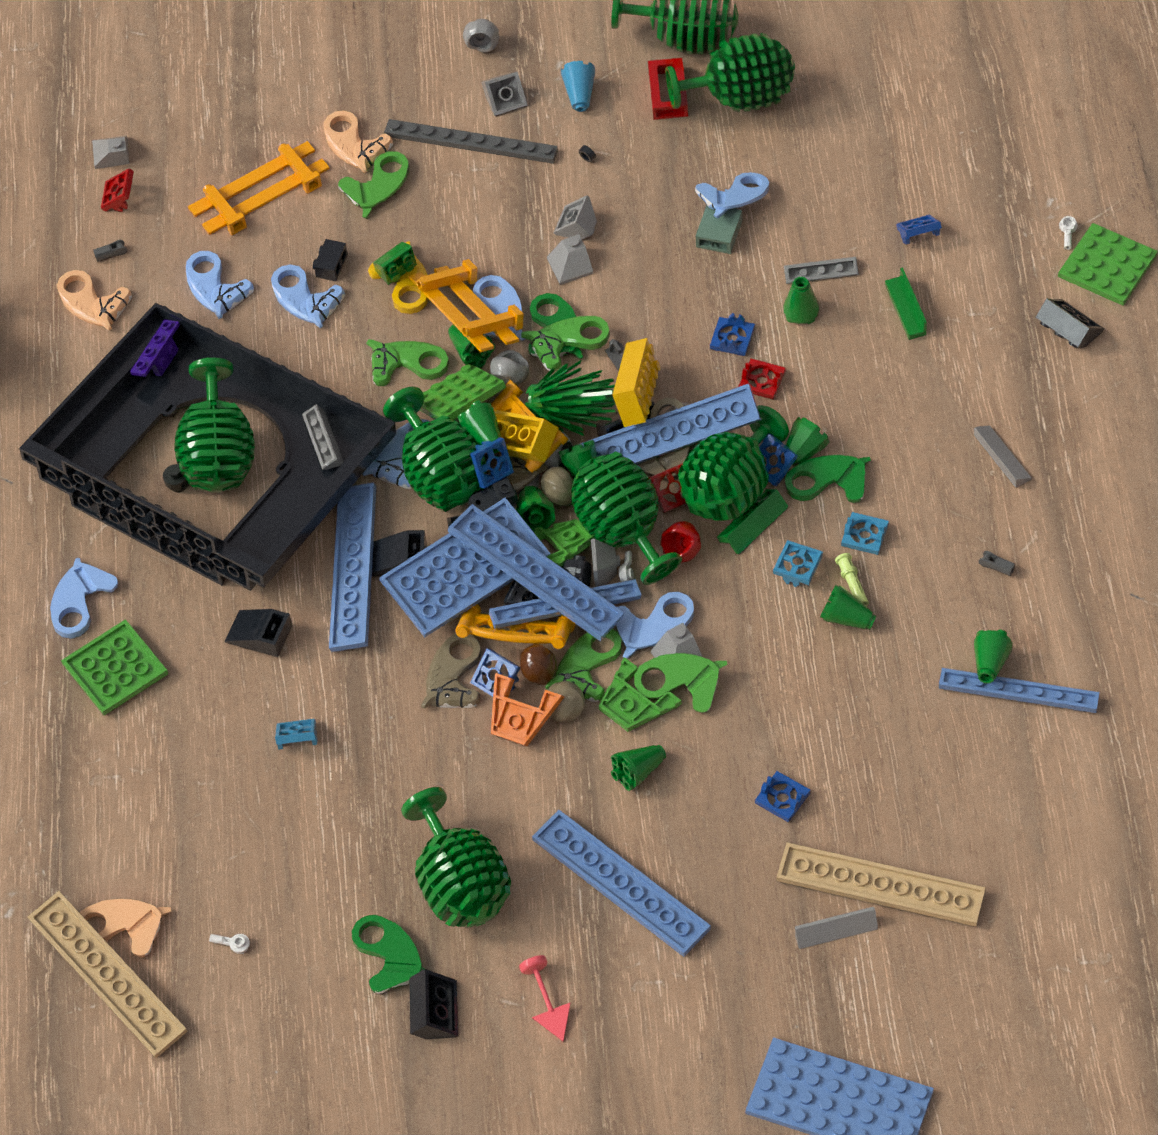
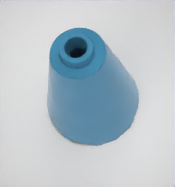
[561,61,596,112]

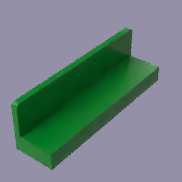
[885,267,927,340]
[717,489,788,554]

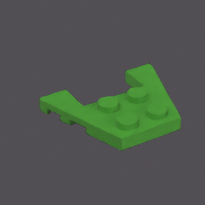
[534,519,595,567]
[599,658,681,732]

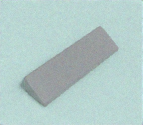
[783,257,859,284]
[302,404,344,470]
[974,425,1032,488]
[795,907,878,949]

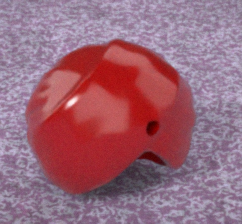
[660,521,701,563]

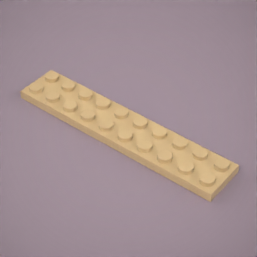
[776,843,986,927]
[28,891,188,1058]

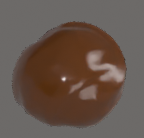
[519,643,557,685]

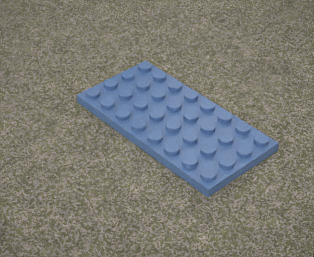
[380,498,550,638]
[745,1037,934,1135]

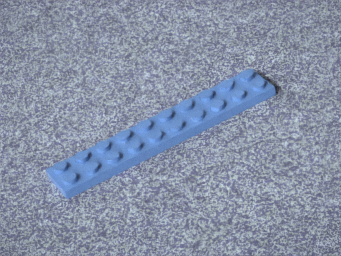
[580,384,761,464]
[329,482,376,652]
[448,504,624,641]
[532,810,711,957]

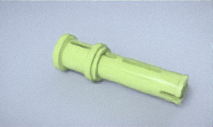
[835,553,869,606]

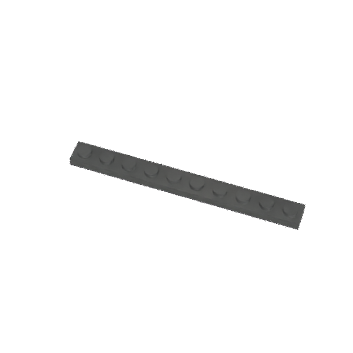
[384,119,558,164]

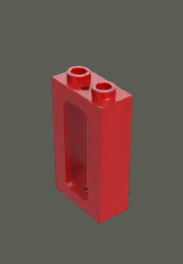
[648,58,688,120]

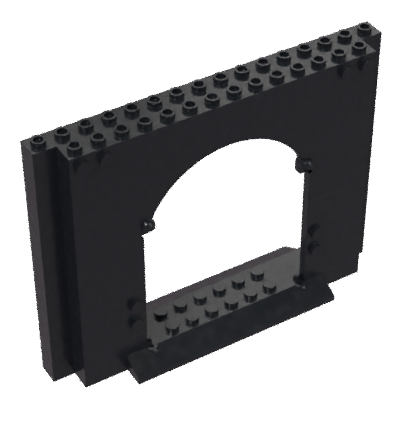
[19,303,396,591]

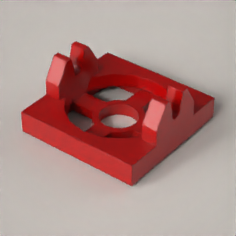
[101,168,134,212]
[738,358,786,400]
[649,463,686,513]

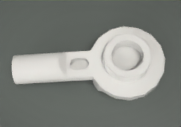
[1059,216,1077,250]
[619,551,634,582]
[209,934,250,954]

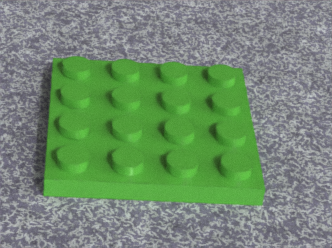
[1058,223,1158,306]
[419,364,506,420]
[61,619,168,716]

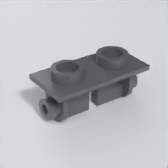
[605,339,625,372]

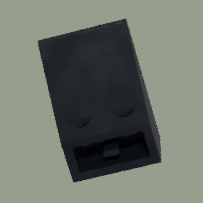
[372,530,427,576]
[225,609,293,657]

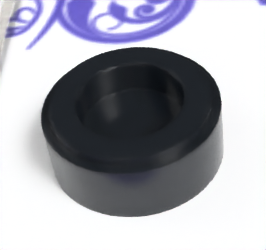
[579,145,596,162]

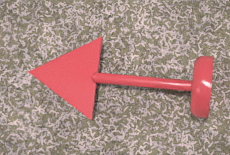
[519,955,570,1042]

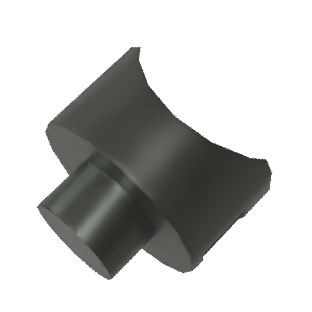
[163,464,189,493]

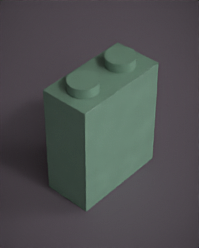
[695,206,742,254]

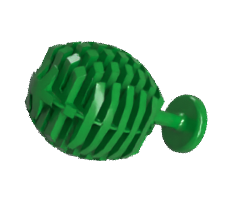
[611,0,739,54]
[665,33,795,112]
[174,358,255,493]
[383,386,487,512]
[678,405,789,521]
[571,451,682,585]
[401,787,511,928]

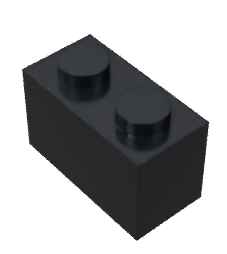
[313,239,348,281]

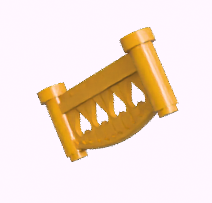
[491,380,569,473]
[455,604,576,649]

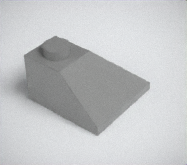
[481,72,527,116]
[92,135,130,169]
[554,195,597,239]
[547,234,593,285]
[591,539,620,587]
[651,623,703,658]

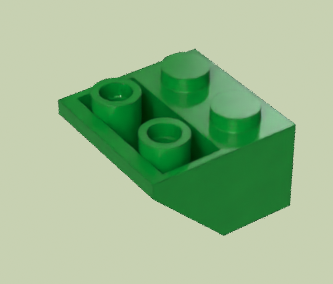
[373,242,417,285]

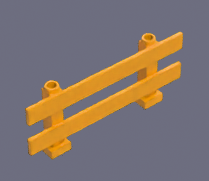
[187,141,330,235]
[409,259,524,352]

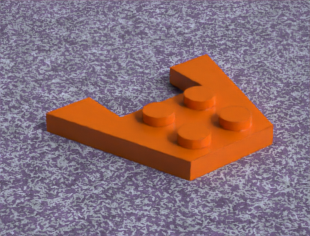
[491,673,564,746]

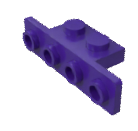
[130,320,180,377]

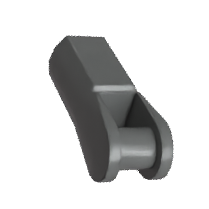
[93,239,127,262]
[979,551,1016,576]

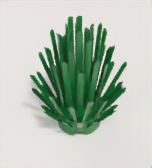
[525,360,617,436]

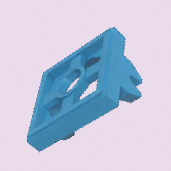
[841,512,889,555]
[773,540,823,587]
[275,719,318,750]

